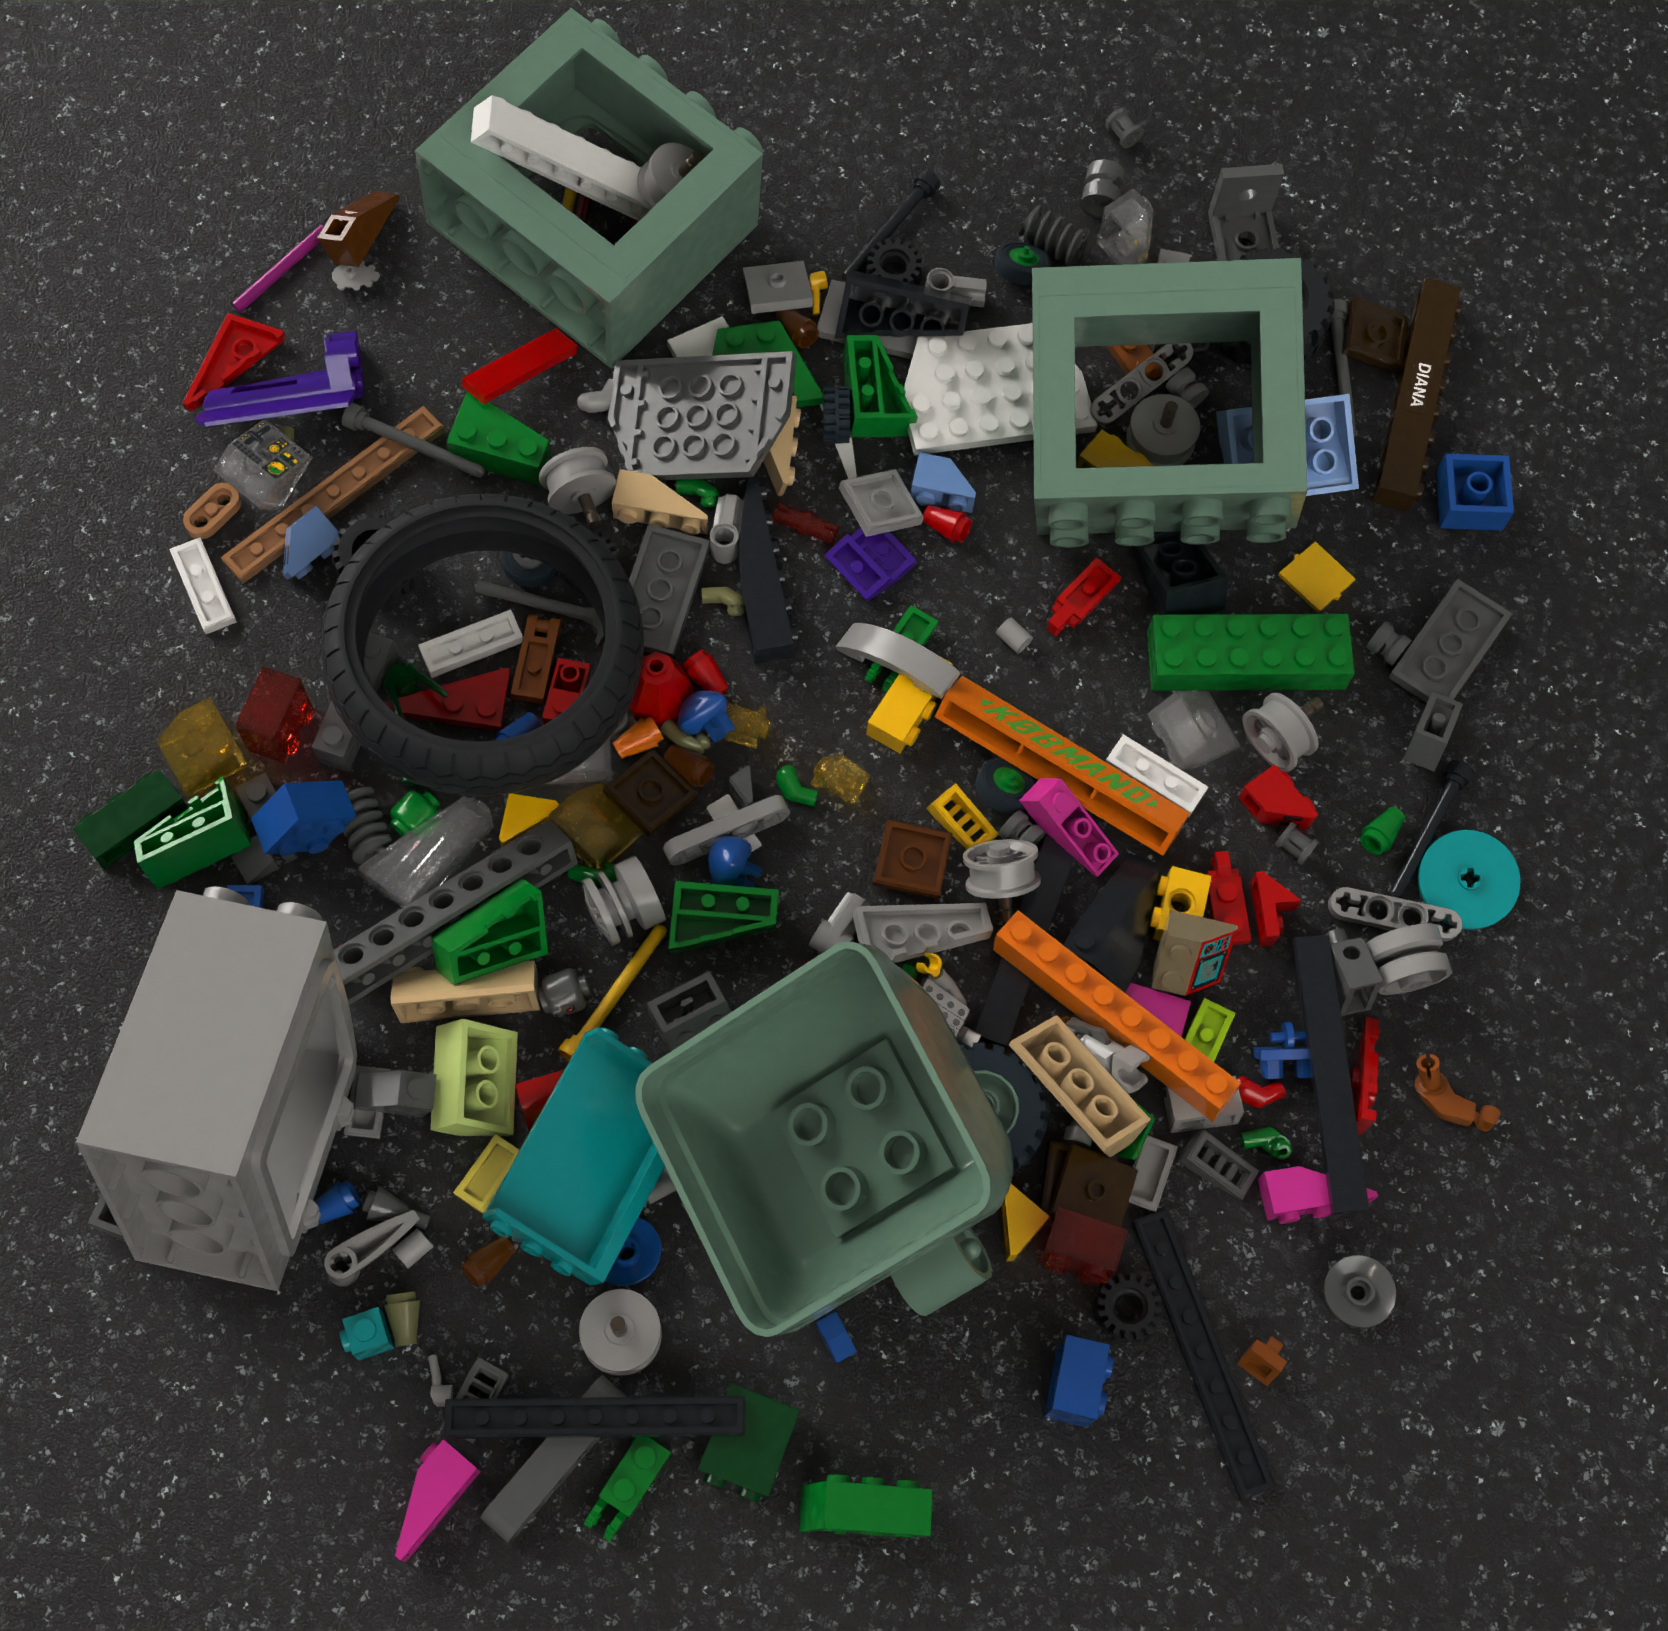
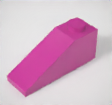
[395,1439,481,1563]

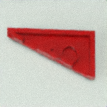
[182,313,286,412]
[385,668,510,731]
[1350,1017,1379,1136]

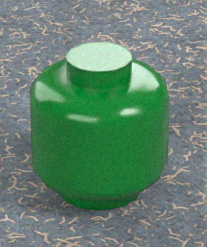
[390,791,441,841]

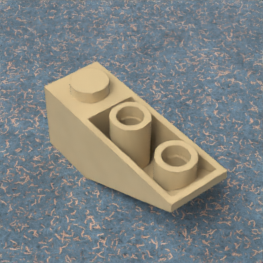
[763,396,801,496]
[612,469,708,535]

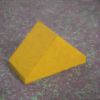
[499,794,562,847]
[1001,1184,1050,1261]

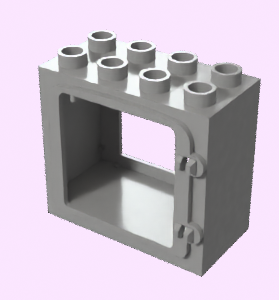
[76,886,358,1291]

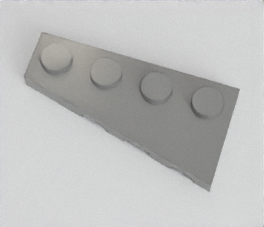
[852,903,993,963]

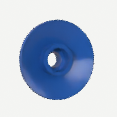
[605,1218,662,1286]

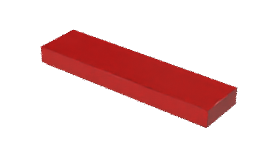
[462,328,578,405]

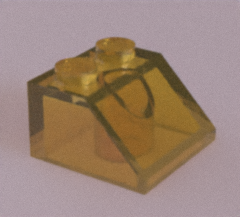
[156,697,248,797]
[549,783,644,870]

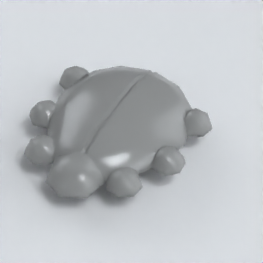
[332,261,380,291]

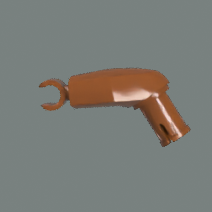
[1414,1054,1501,1132]

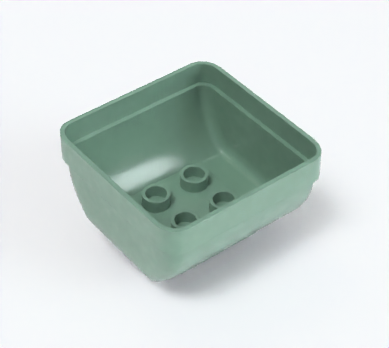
[636,941,1013,1337]

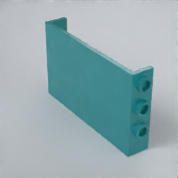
[482,1027,665,1286]

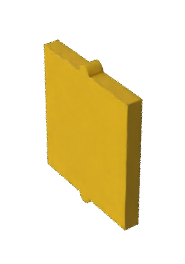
[1278,541,1355,613]

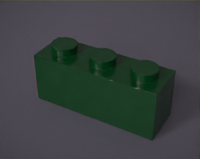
[72,769,188,870]

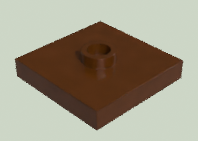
[873,819,953,899]

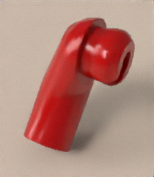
[1236,1076,1286,1108]

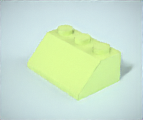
[430,1019,518,1136]

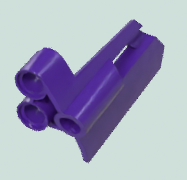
[195,331,364,427]

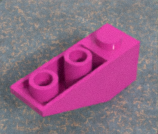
[1019,778,1119,877]
[1257,1166,1378,1224]

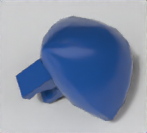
[677,691,735,743]
[708,836,763,887]

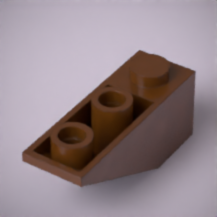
[317,191,400,267]

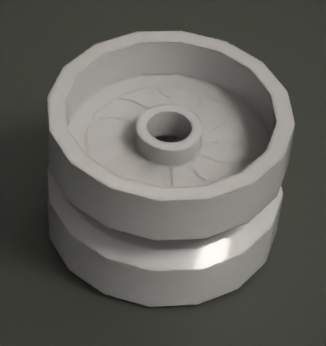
[1366,923,1453,995]

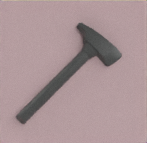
[475,580,605,647]

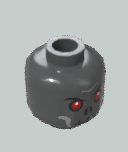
[537,968,592,1018]

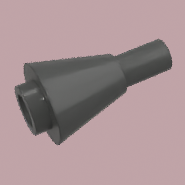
[362,1186,431,1230]

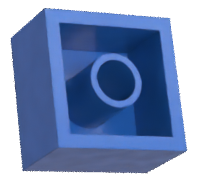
[1435,454,1514,531]
[251,781,356,856]
[1044,1335,1114,1427]

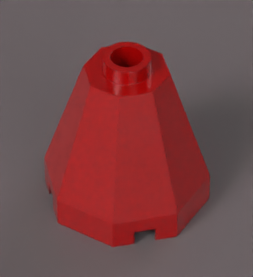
[629,652,694,728]

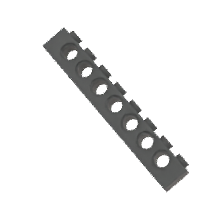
[333,819,578,1005]

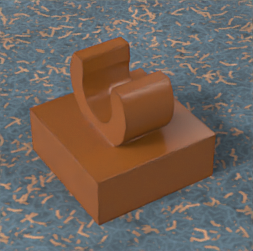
[1237,1336,1288,1386]

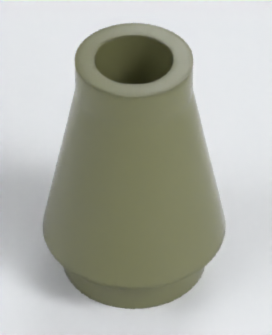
[384,1291,420,1347]

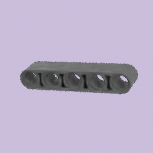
[480,1375,628,1544]

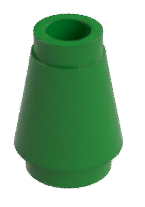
[1360,807,1405,855]

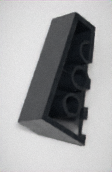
[835,270,973,338]

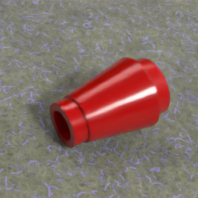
[922,505,972,543]
[683,649,730,694]

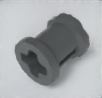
[1105,107,1144,148]
[1274,822,1319,865]

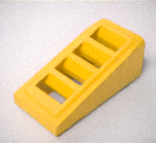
[926,783,999,849]

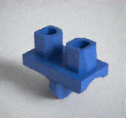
[1253,1022,1312,1079]

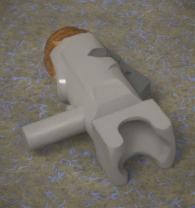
[1058,1015,1150,1094]

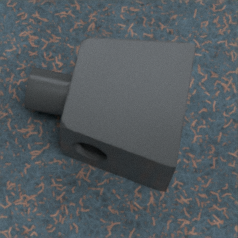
[1326,928,1383,1017]

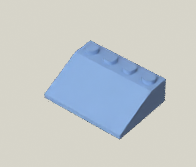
[1216,394,1359,496]

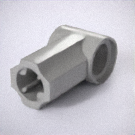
[925,268,987,307]
[710,494,744,564]
[809,892,870,953]

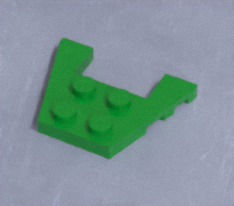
[712,321,823,408]

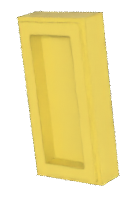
[453,1134,519,1215]

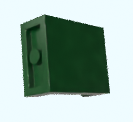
[698,1384,800,1503]

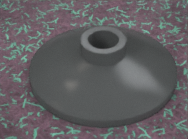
[1324,1255,1396,1328]

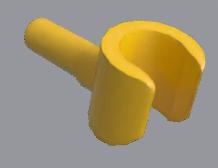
[809,271,828,316]

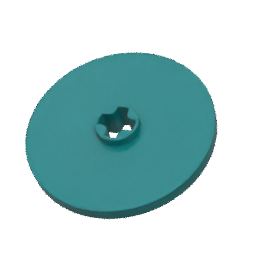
[1417,830,1521,930]

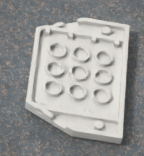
[904,323,1098,456]

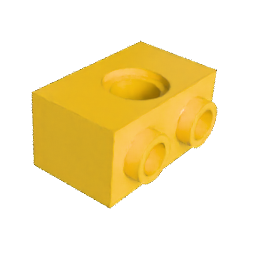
[1150,866,1212,941]

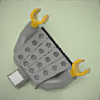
[916,953,981,1049]

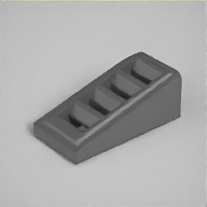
[1177,1130,1259,1200]
[441,1357,512,1444]

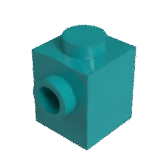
[339,1307,394,1361]

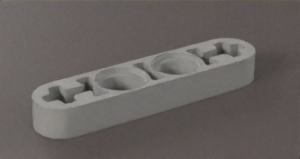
[1090,343,1193,425]
[663,795,790,866]
[1328,887,1462,942]

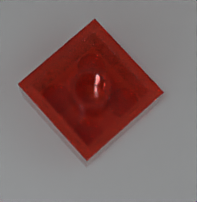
[235,667,313,764]
[1037,1207,1128,1286]

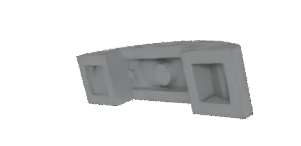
[835,623,960,699]

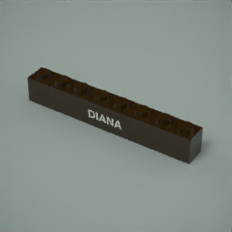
[1371,278,1463,512]

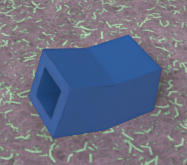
[816,1312,857,1363]

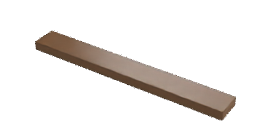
[221,406,445,584]

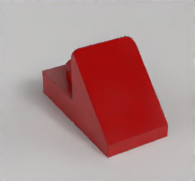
[1250,871,1301,947]

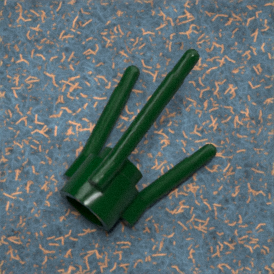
[382,663,448,727]

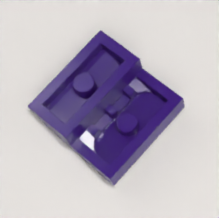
[824,527,918,602]

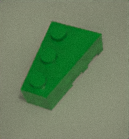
[842,335,918,437]
[446,391,552,486]
[134,776,252,889]
[431,878,548,985]
[669,881,779,955]
[799,1475,932,1538]

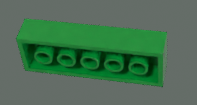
[1147,614,1355,691]

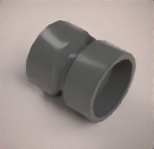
[1080,159,1126,219]

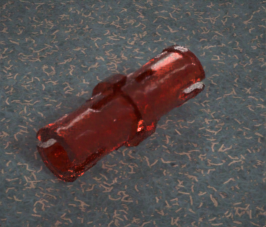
[772,502,839,545]

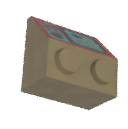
[1151,910,1238,996]

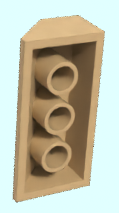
[391,960,540,1023]
[1009,1015,1151,1157]

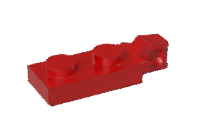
[1046,558,1122,637]
[1207,851,1251,945]

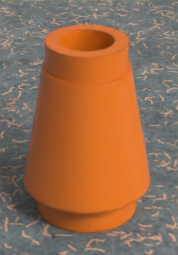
[612,716,664,759]

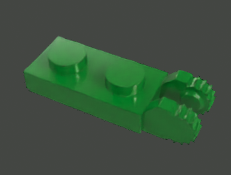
[865,605,939,693]
[584,1437,671,1542]

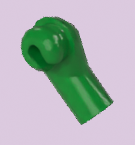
[1239,1127,1292,1160]

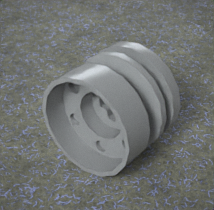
[581,855,666,946]

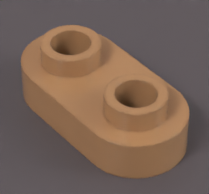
[183,483,241,539]

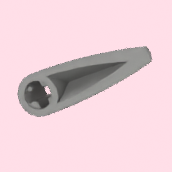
[324,1210,420,1287]

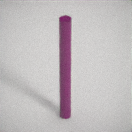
[231,225,324,313]

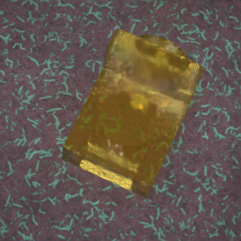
[724,704,771,749]
[811,753,871,805]

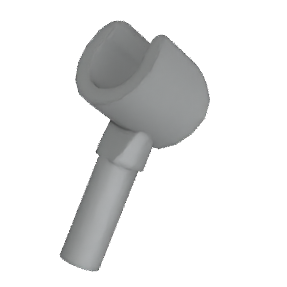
[428,1355,453,1407]

